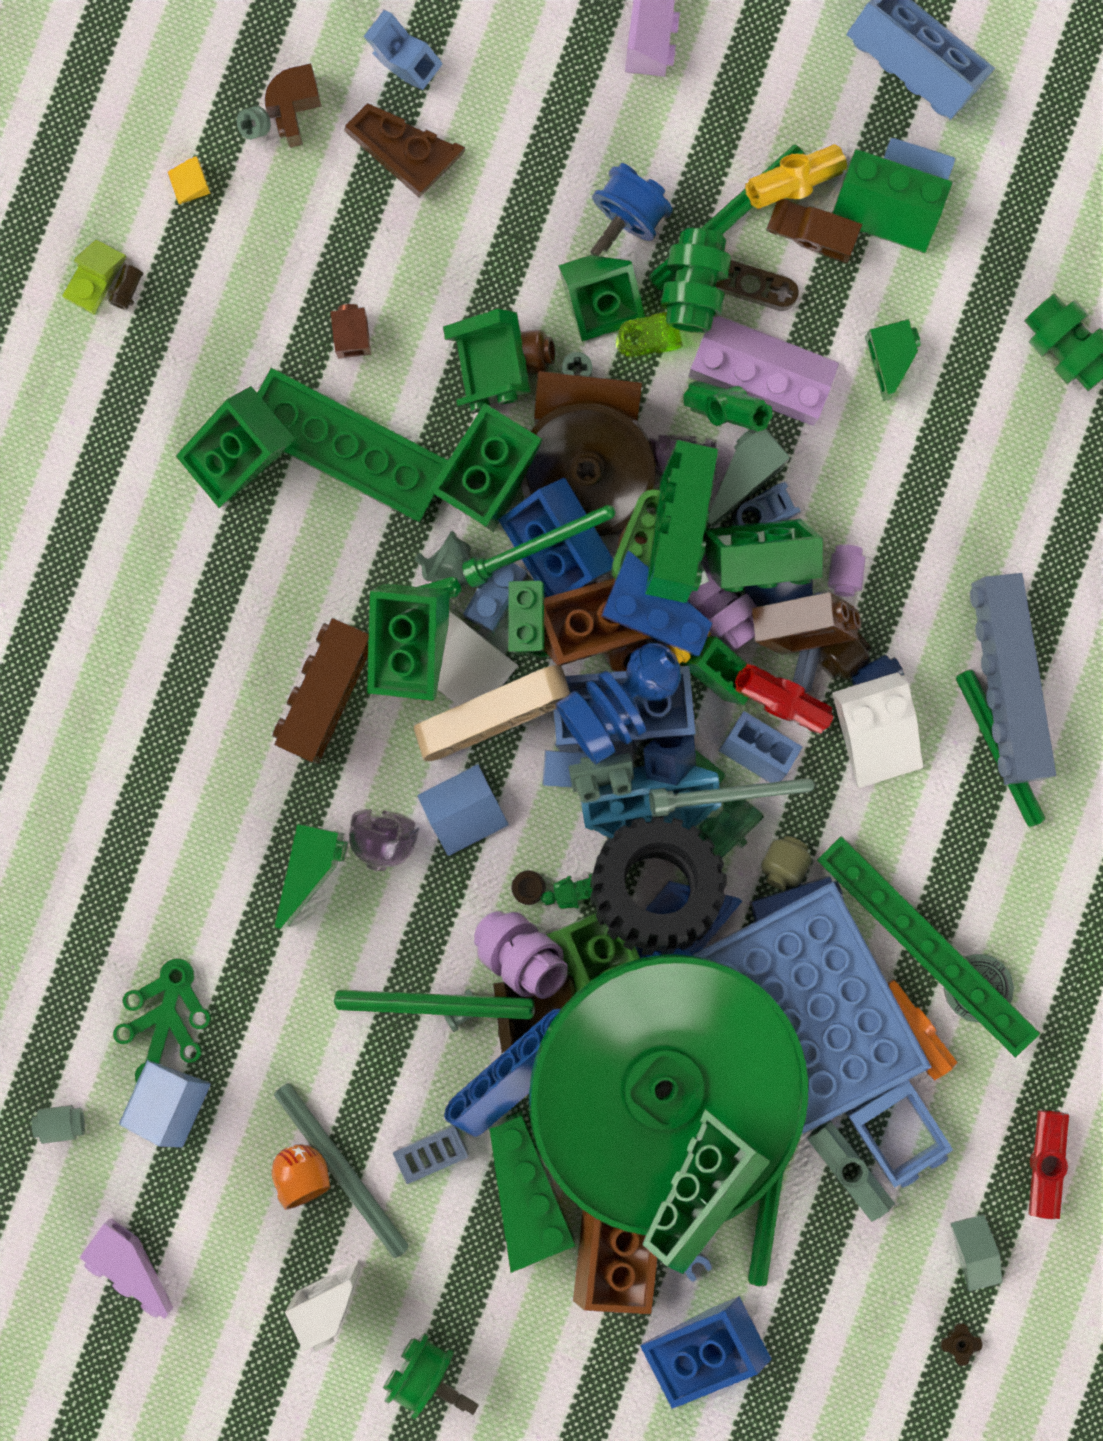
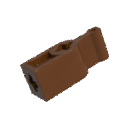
[766,199,862,264]

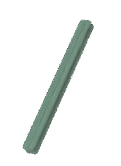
[274,1083,408,1258]

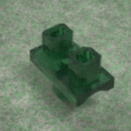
[699,800,764,858]

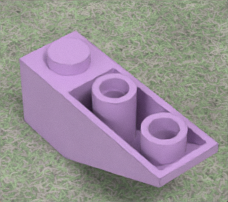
[80,1218,173,1319]

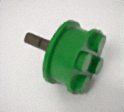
[382,1333,479,1420]

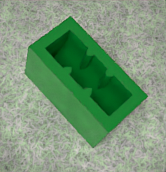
[680,636,749,705]

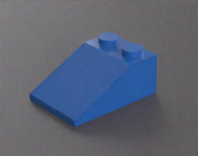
[640,1296,771,1409]

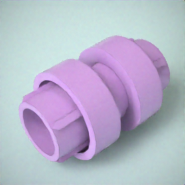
[688,553,757,652]
[474,911,568,999]

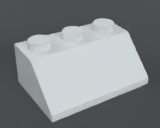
[285,1260,361,1351]

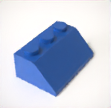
[498,478,614,598]

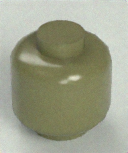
[761,836,812,890]

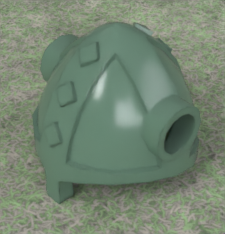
[414,531,471,586]

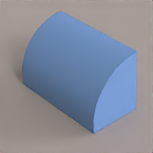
[718,711,802,783]

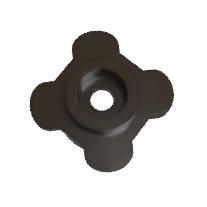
[941,1323,983,1366]

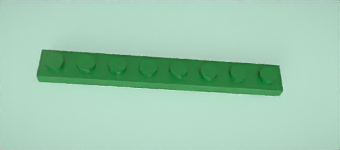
[817,835,1040,1058]

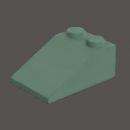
[707,429,790,528]

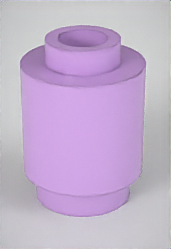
[828,545,865,597]

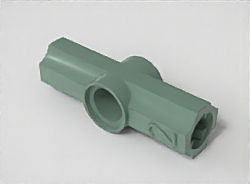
[806,1120,895,1222]

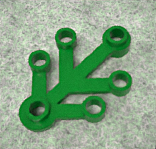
[113,958,211,1083]

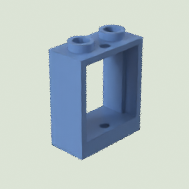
[845,1080,953,1188]

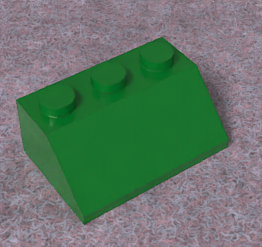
[832,149,953,254]
[703,519,823,592]

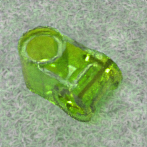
[615,312,683,357]

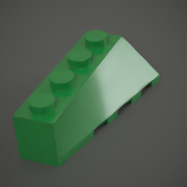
[642,1110,771,1274]

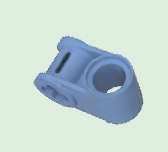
[733,481,801,526]

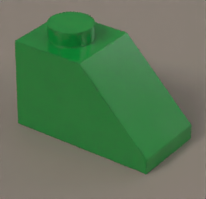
[865,319,921,401]

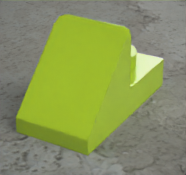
[62,239,127,315]

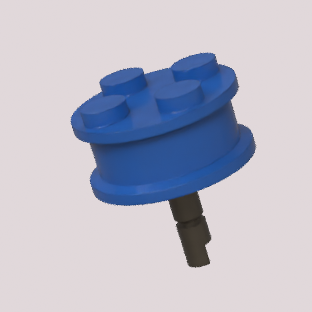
[590,163,673,256]

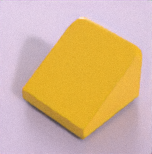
[167,156,211,204]

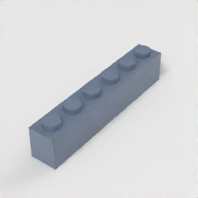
[970,573,1057,785]

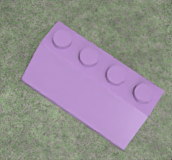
[625,0,680,77]
[688,316,839,426]

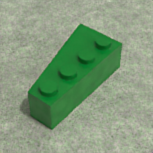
[645,440,718,603]

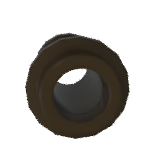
[108,264,144,310]

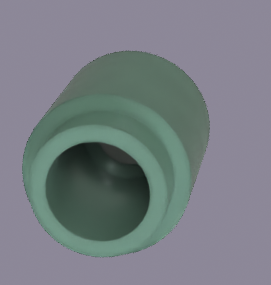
[32,1105,85,1144]

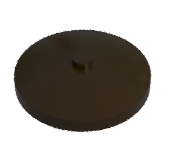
[521,401,656,537]

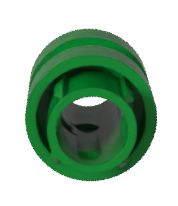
[661,228,731,333]
[1024,293,1103,391]

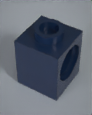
[643,735,697,786]

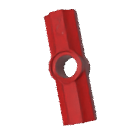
[735,664,834,734]
[1028,1110,1069,1219]

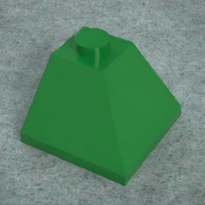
[558,255,646,342]

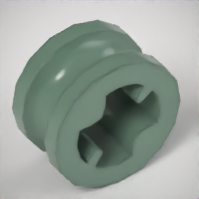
[237,106,271,140]

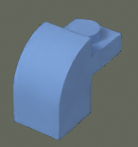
[363,10,443,90]

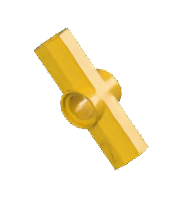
[745,144,847,209]

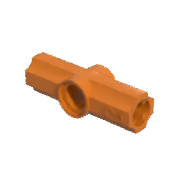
[887,979,958,1081]

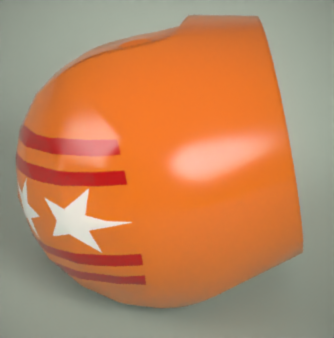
[271,1144,330,1210]

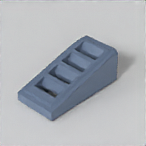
[393,1124,470,1184]

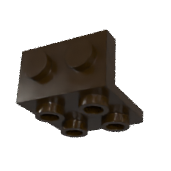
[493,974,575,1053]

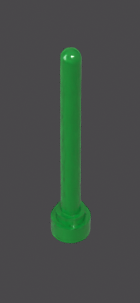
[462,505,616,588]

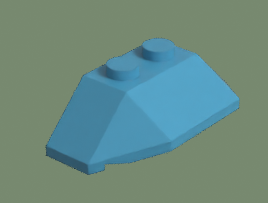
[581,766,722,839]

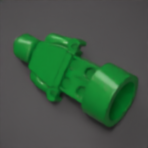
[540,873,592,909]

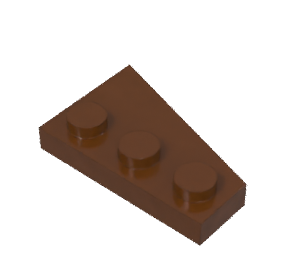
[344,103,465,198]

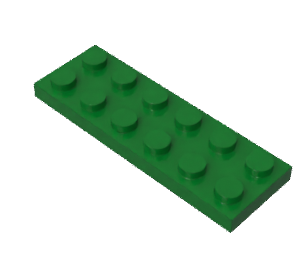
[257,368,448,524]

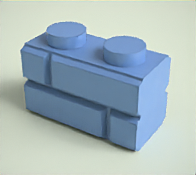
[463,554,528,634]

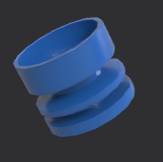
[555,671,646,765]

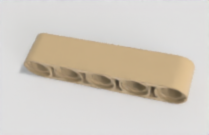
[413,665,571,761]

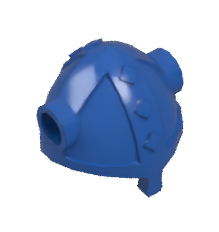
[622,643,681,701]

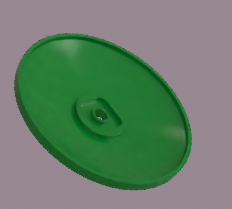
[529,954,808,1235]

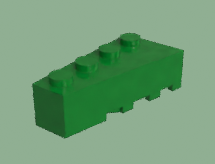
[489,1111,575,1273]

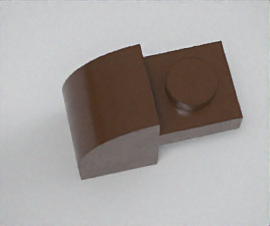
[265,63,322,148]

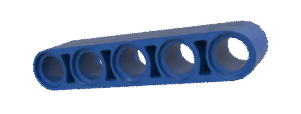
[444,1009,560,1137]

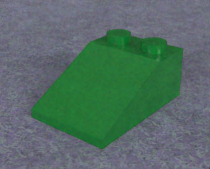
[176,386,295,508]
[429,403,543,532]
[367,584,450,701]
[274,824,348,929]

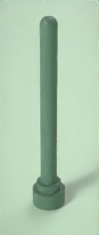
[649,778,815,817]

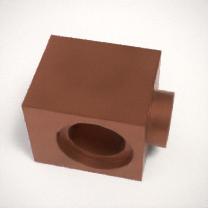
[330,304,372,359]

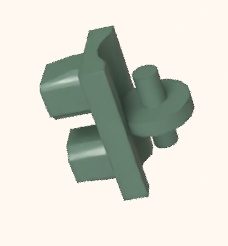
[568,753,634,803]

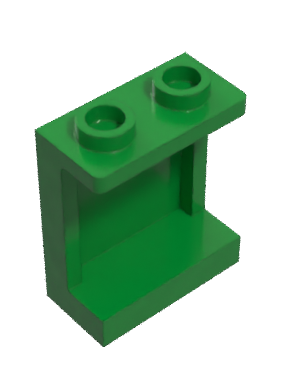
[443,309,530,413]
[508,581,550,658]

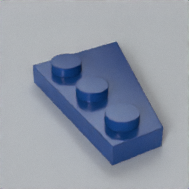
[601,550,712,656]

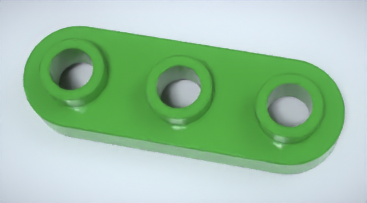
[611,490,659,580]

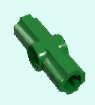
[683,381,773,432]

